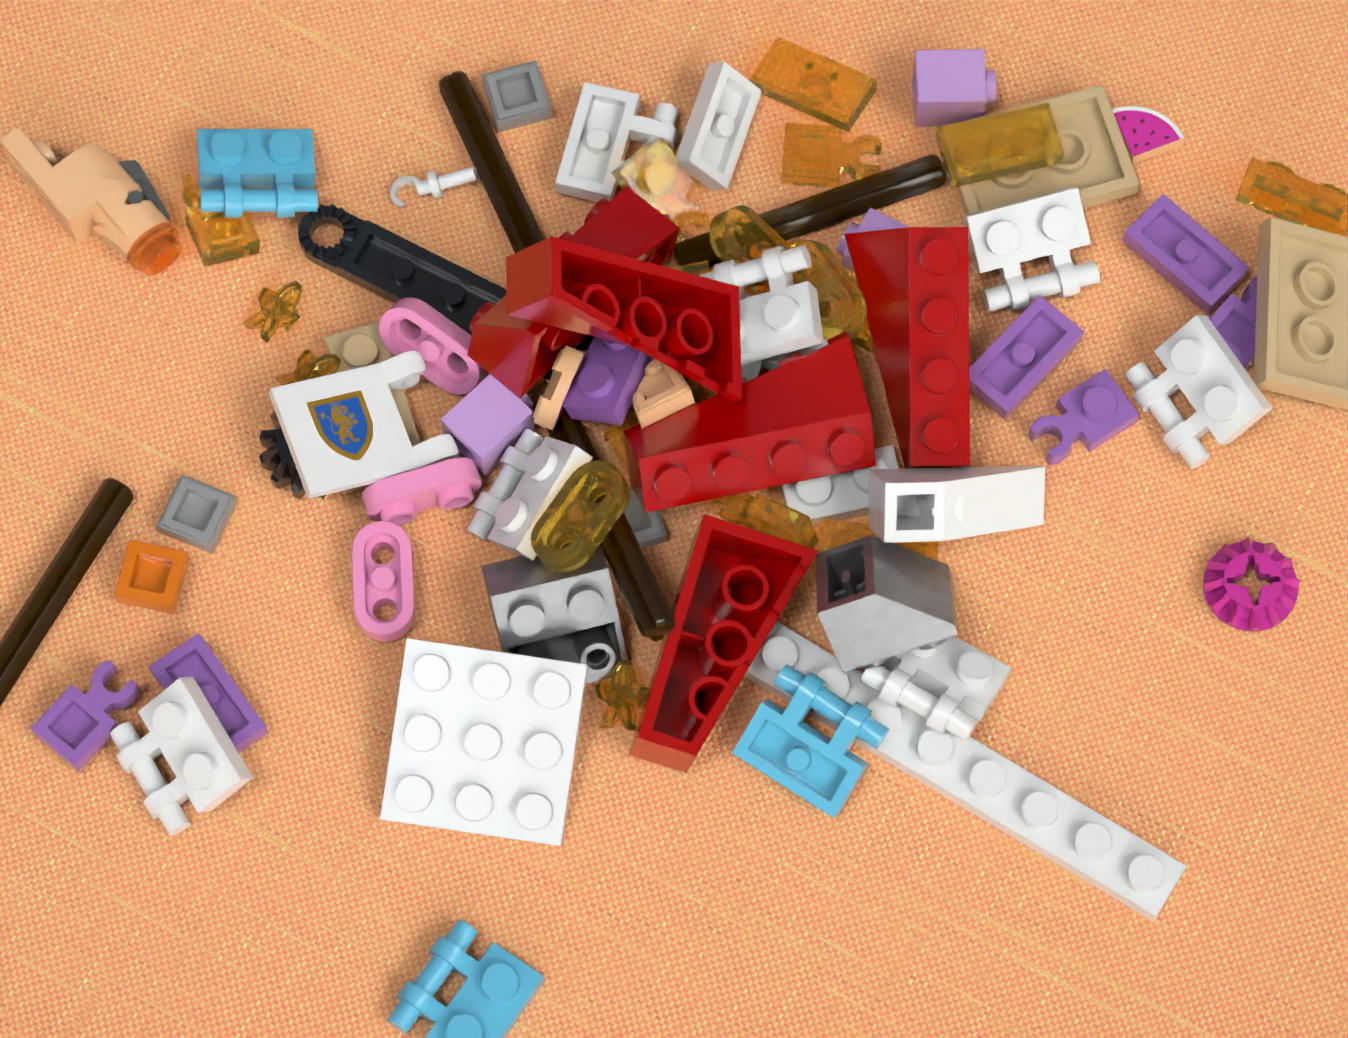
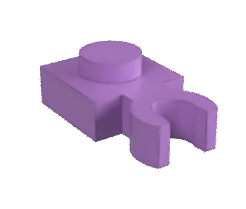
[1210,276,1257,369]
[1028,369,1140,465]
[30,660,140,772]

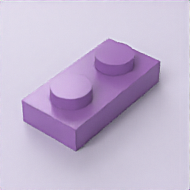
[1122,194,1250,315]
[969,295,1084,420]
[562,337,652,425]
[149,633,268,753]

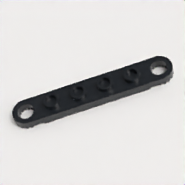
[298,204,594,381]

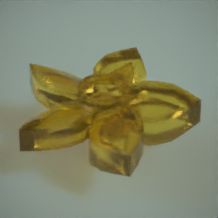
[242,280,302,343]
[275,349,341,386]
[595,660,649,731]

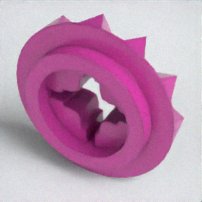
[1203,537,1300,632]

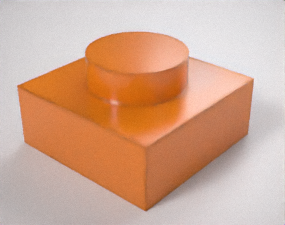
[114,539,190,614]

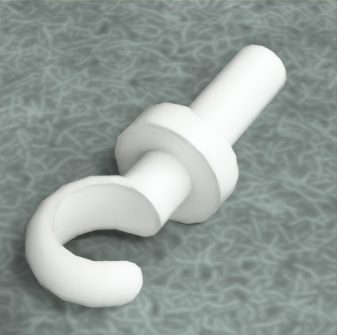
[390,167,477,207]

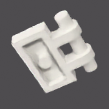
[555,82,678,205]
[962,186,1100,312]
[698,245,824,365]
[1125,315,1273,469]
[466,428,593,561]
[860,636,1011,741]
[110,677,253,836]

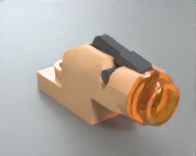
[0,127,183,276]

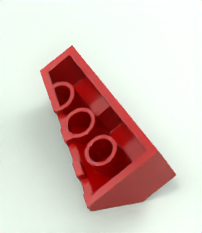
[467,186,680,398]
[844,227,970,469]
[506,236,742,403]
[623,331,876,513]
[628,514,819,773]

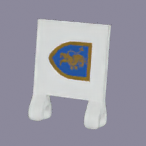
[268,350,458,499]

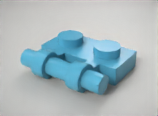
[196,129,318,218]
[732,664,890,818]
[387,919,544,1038]

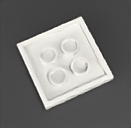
[380,638,589,846]

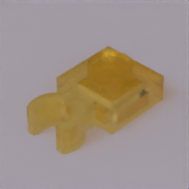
[781,123,882,188]
[611,137,709,244]
[182,174,260,267]
[713,492,818,549]

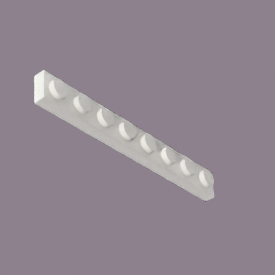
[744,622,1187,922]

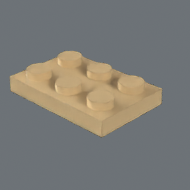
[938,84,1139,215]
[1254,217,1348,410]

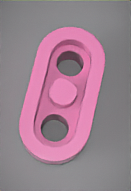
[379,298,487,395]
[361,457,482,526]
[352,521,415,642]

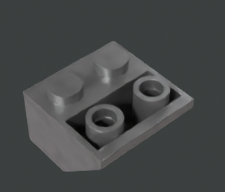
[815,535,958,673]
[481,538,630,684]

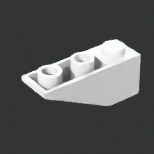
[868,465,1045,543]

